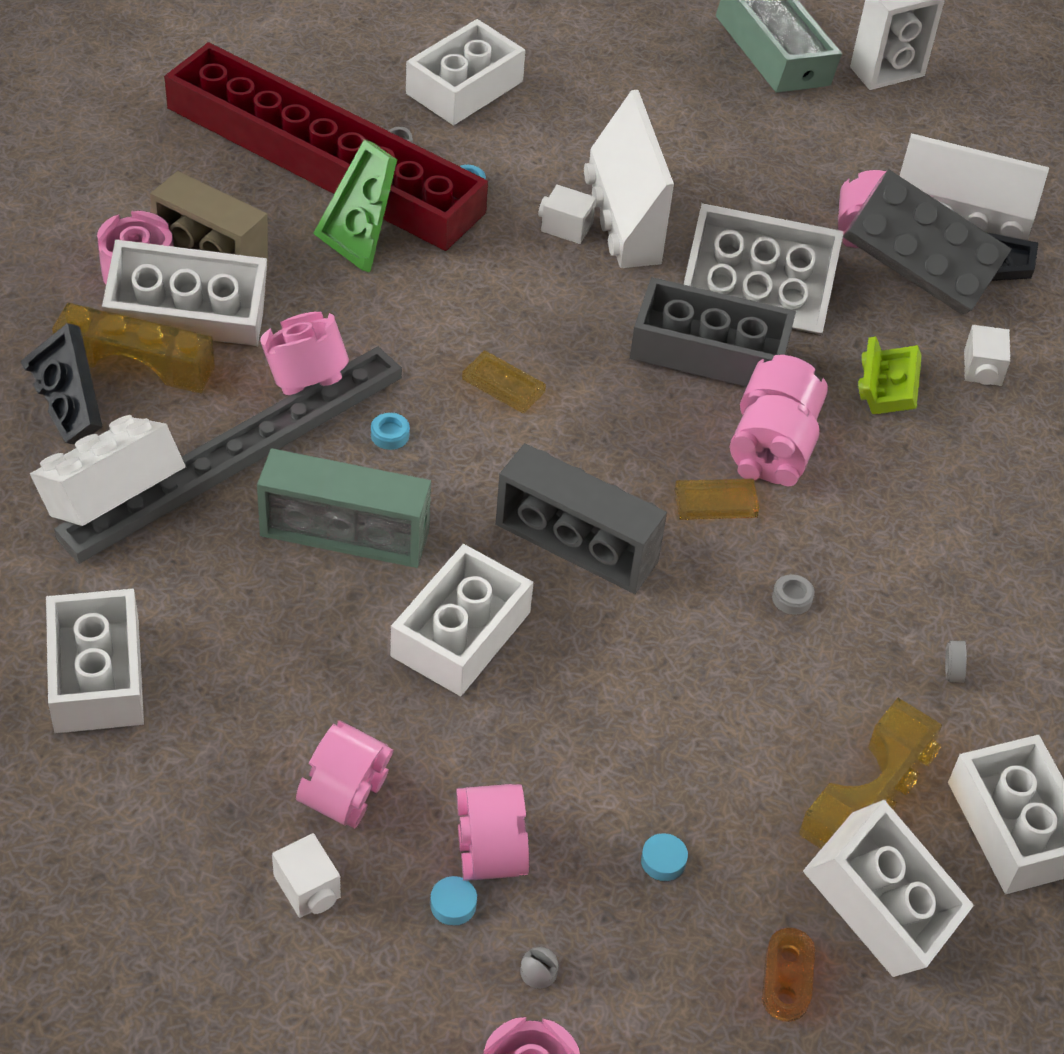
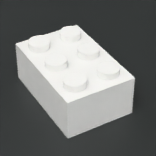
[850,0,945,90]
[406,19,525,126]
[30,415,186,526]
[390,544,533,697]
[46,589,144,734]
[948,735,1064,895]
[803,800,974,977]

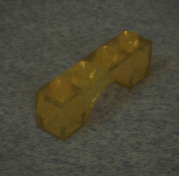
[52,302,215,394]
[799,697,942,849]

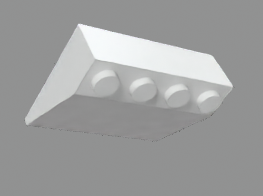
[584,90,674,268]
[684,203,844,335]

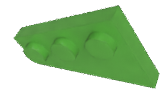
[313,140,397,272]

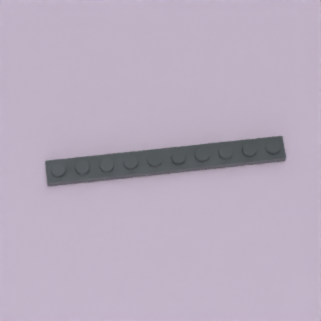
[54,346,402,564]

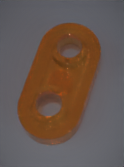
[762,928,815,1022]

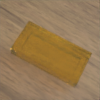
[462,350,546,414]
[674,479,760,520]

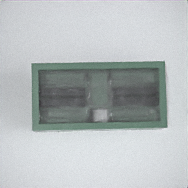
[716,0,842,93]
[257,448,431,568]

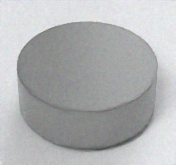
[772,574,815,615]
[945,640,967,683]

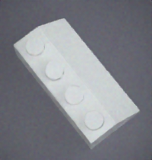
[900,133,1049,240]
[102,239,267,346]

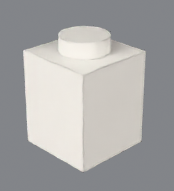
[538,185,596,244]
[964,325,1010,386]
[272,833,341,918]

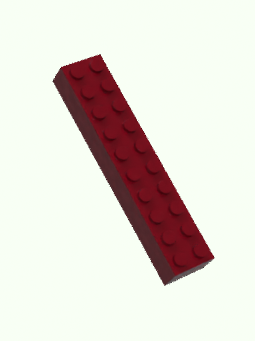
[164,42,488,251]

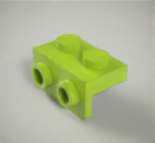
[858,336,922,414]

